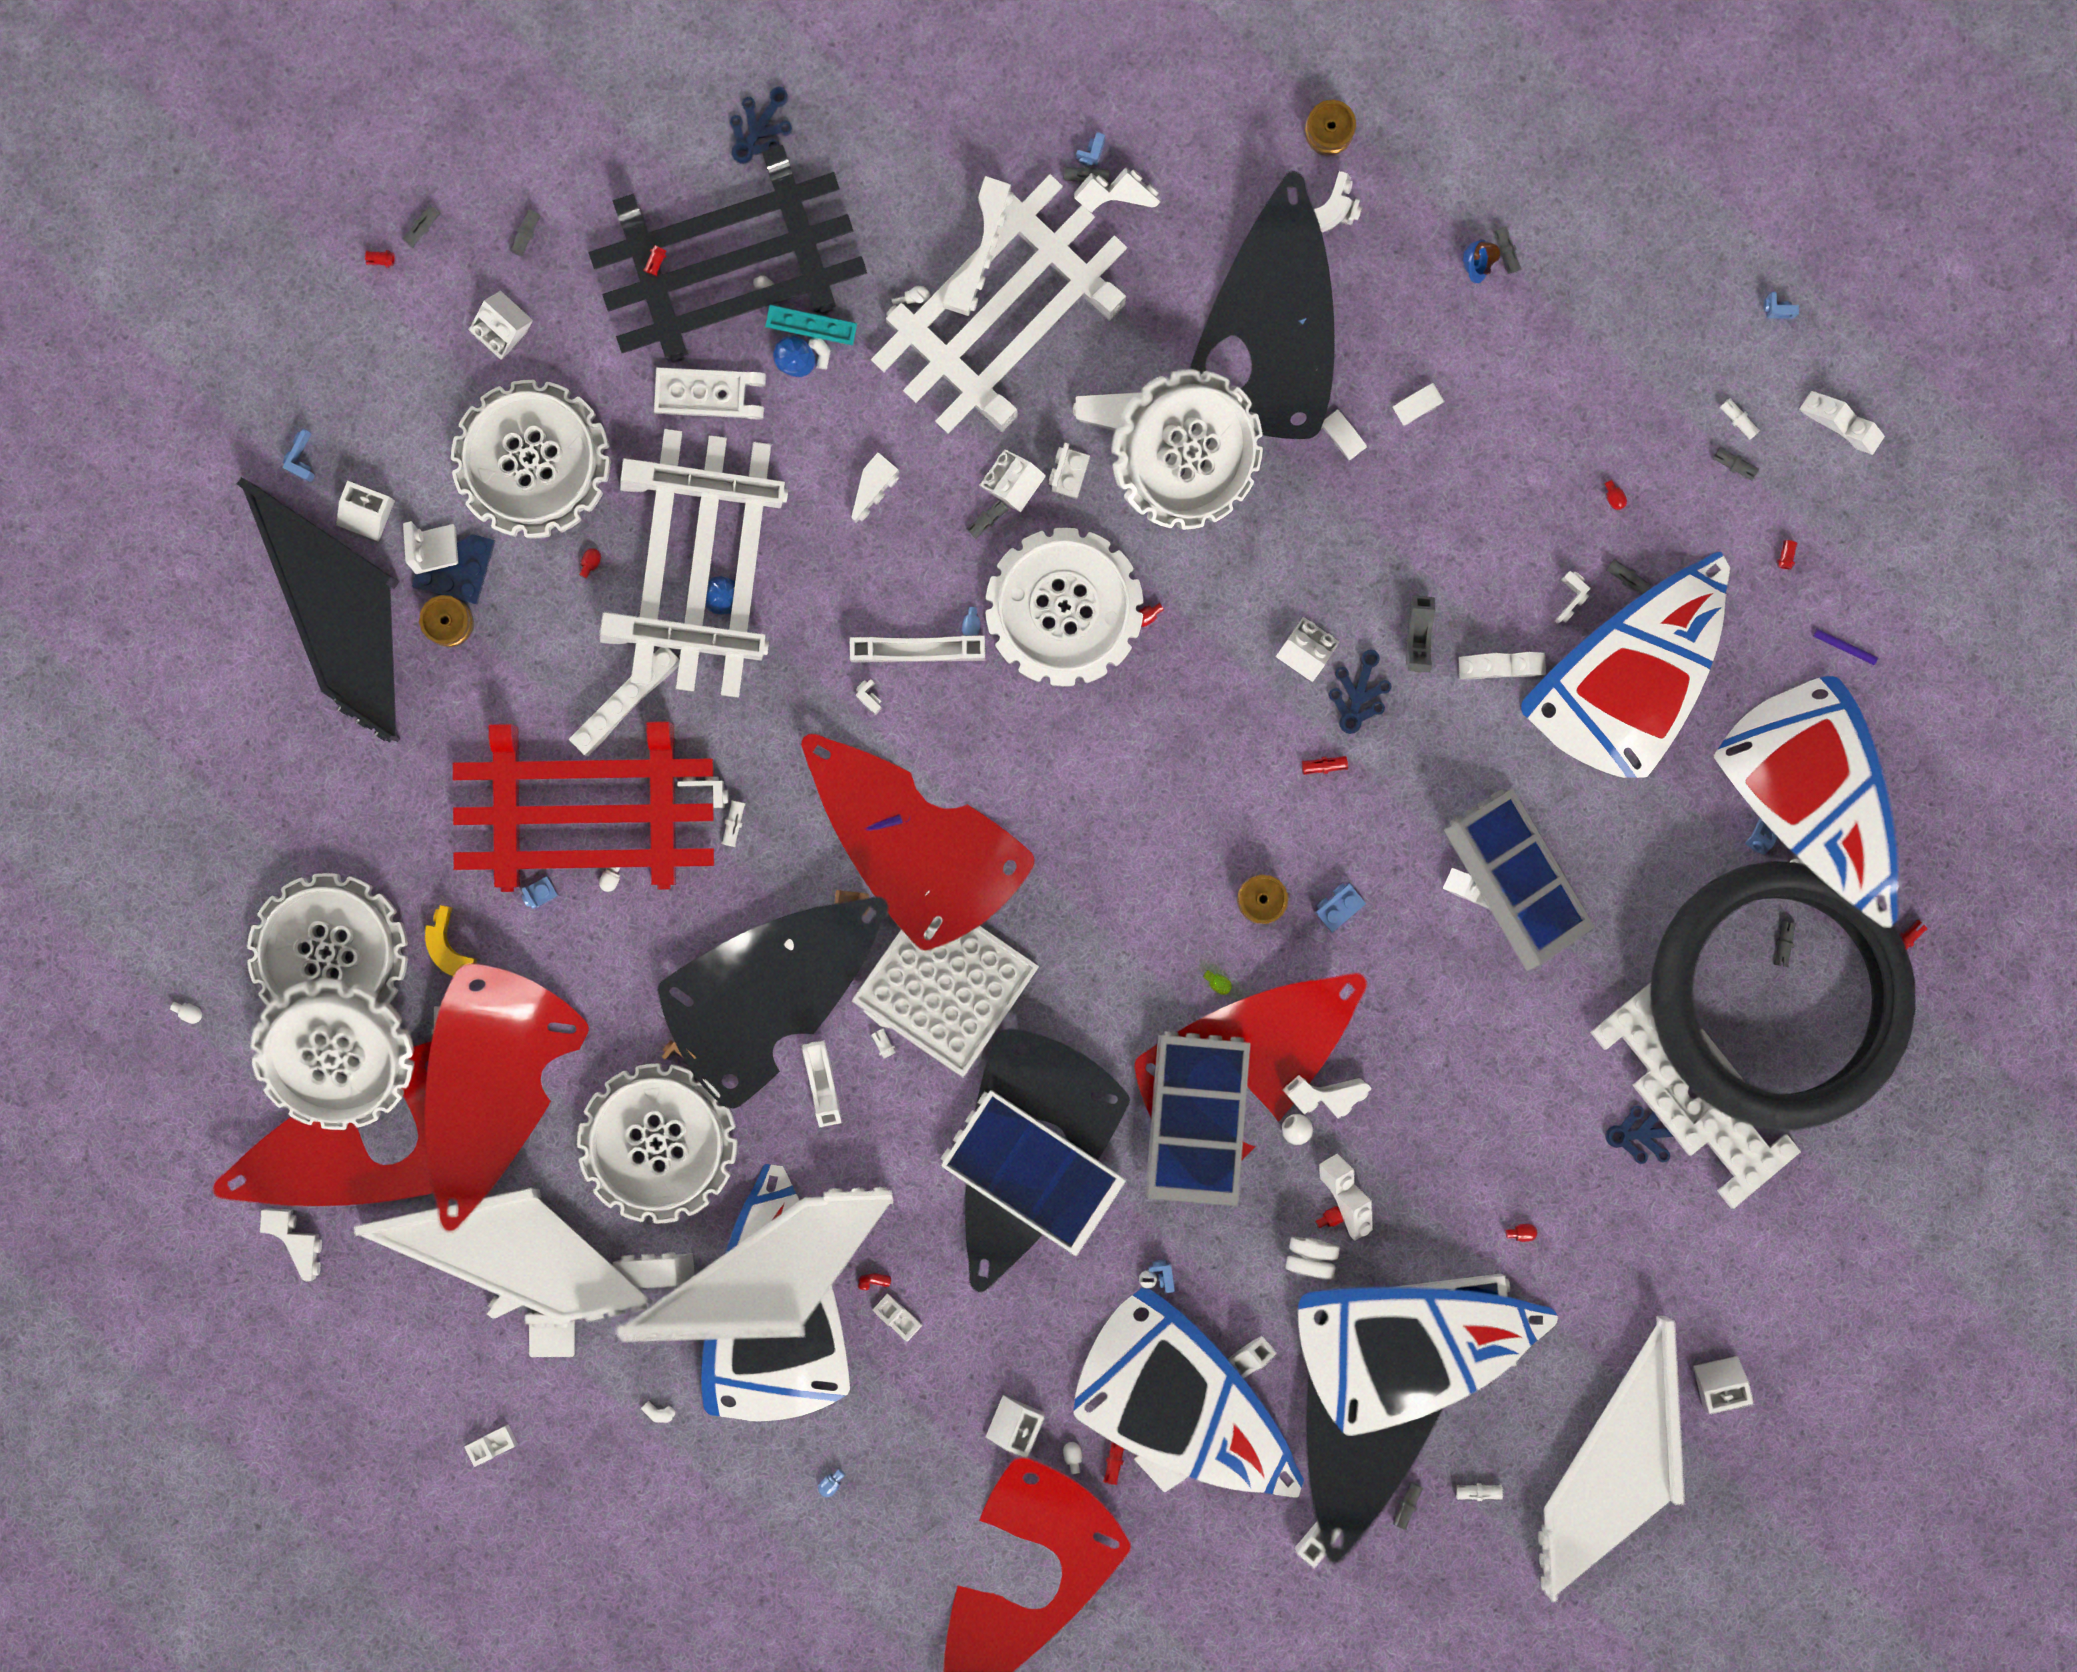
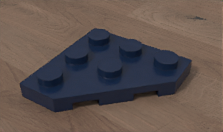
[412,534,495,605]

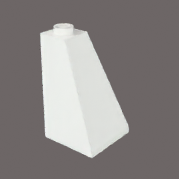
[1073,392,1143,431]

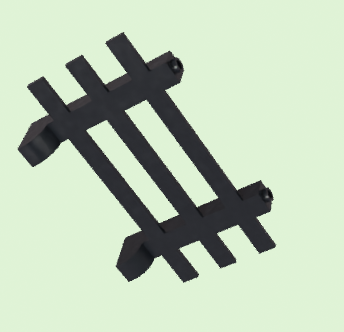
[588,145,868,363]

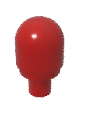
[1604,480,1627,510]
[579,548,601,579]
[1137,603,1164,627]
[1315,1206,1344,1229]
[1505,1224,1538,1242]

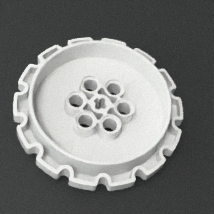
[1112,369,1263,530]
[451,380,611,539]
[985,528,1143,687]
[247,873,408,1006]
[251,979,414,1130]
[577,1063,738,1223]

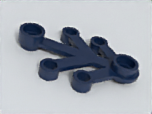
[730,87,793,164]
[1329,650,1392,734]
[1605,1105,1674,1164]

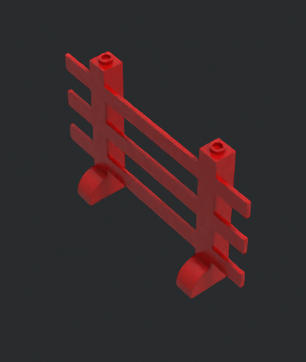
[453,722,714,892]

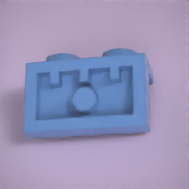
[1315,883,1366,933]

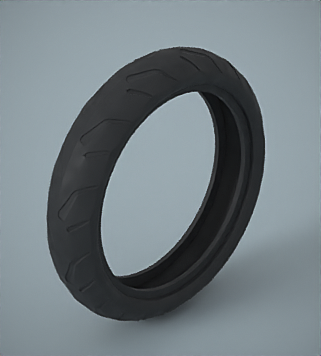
[1650,861,1916,1130]

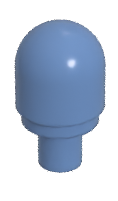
[962,607,981,636]
[818,1469,846,1497]

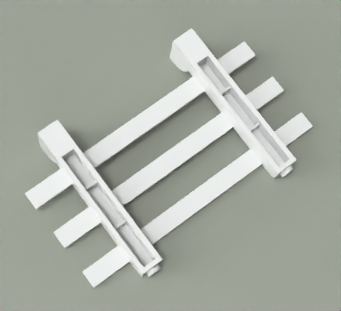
[871,175,1127,434]
[600,429,788,698]

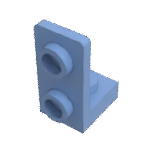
[283,428,315,482]

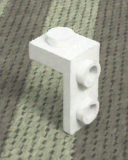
[1555,571,1590,624]
[677,777,729,808]

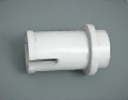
[871,1028,896,1059]

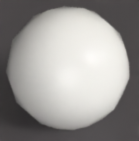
[1282,1114,1313,1145]

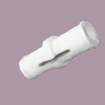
[1719,398,1760,440]
[721,800,746,847]
[1456,1483,1503,1501]

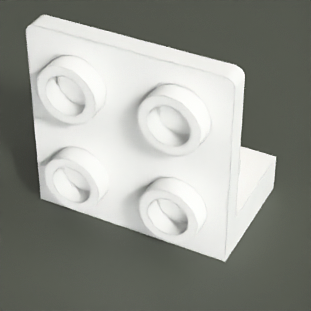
[1049,443,1090,499]
[403,521,458,574]
[525,1311,575,1357]

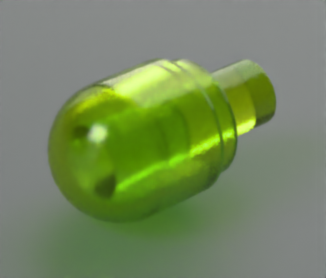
[1202,970,1232,995]

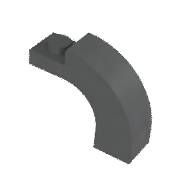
[1406,595,1436,673]

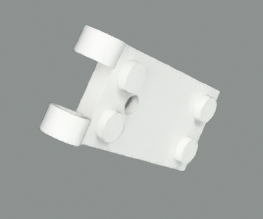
[654,368,766,419]

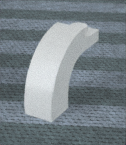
[1314,171,1353,232]
[1227,1336,1277,1379]

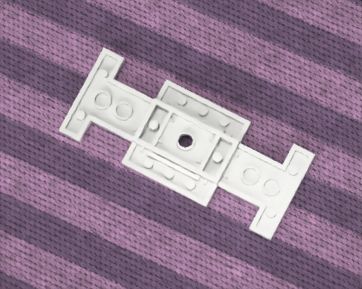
[1590,982,1801,1209]

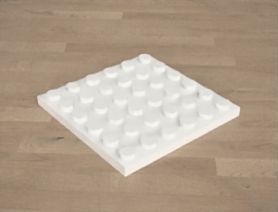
[852,891,1039,1077]

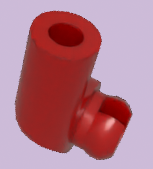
[858,1273,891,1291]

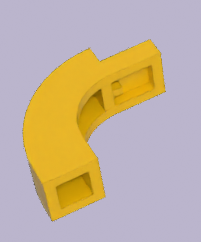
[425,905,477,977]

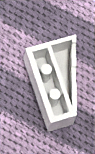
[613,1252,695,1288]

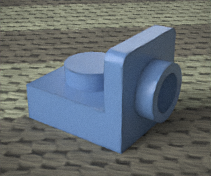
[1076,132,1105,167]
[1763,292,1799,319]
[1745,818,1778,855]
[521,876,559,909]
[1148,1259,1175,1293]

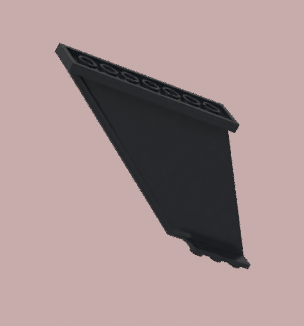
[236,477,400,742]

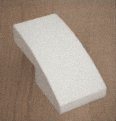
[1393,383,1445,426]
[1322,410,1367,460]
[872,1294,923,1342]
[465,1424,518,1467]

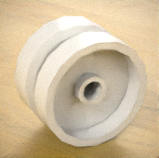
[1285,1237,1340,1279]

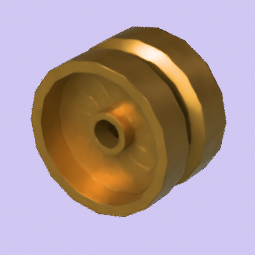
[1305,99,1357,156]
[419,595,474,647]
[1237,875,1288,924]

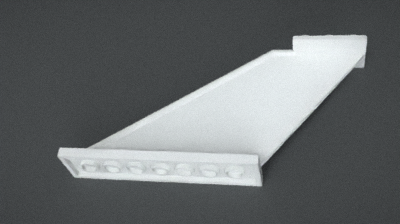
[617,1187,893,1342]
[354,1189,653,1322]
[1538,1316,1684,1602]

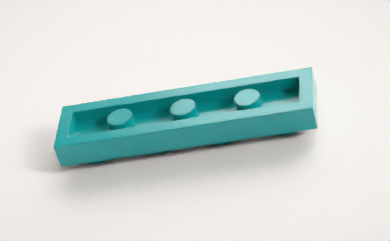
[765,304,857,346]

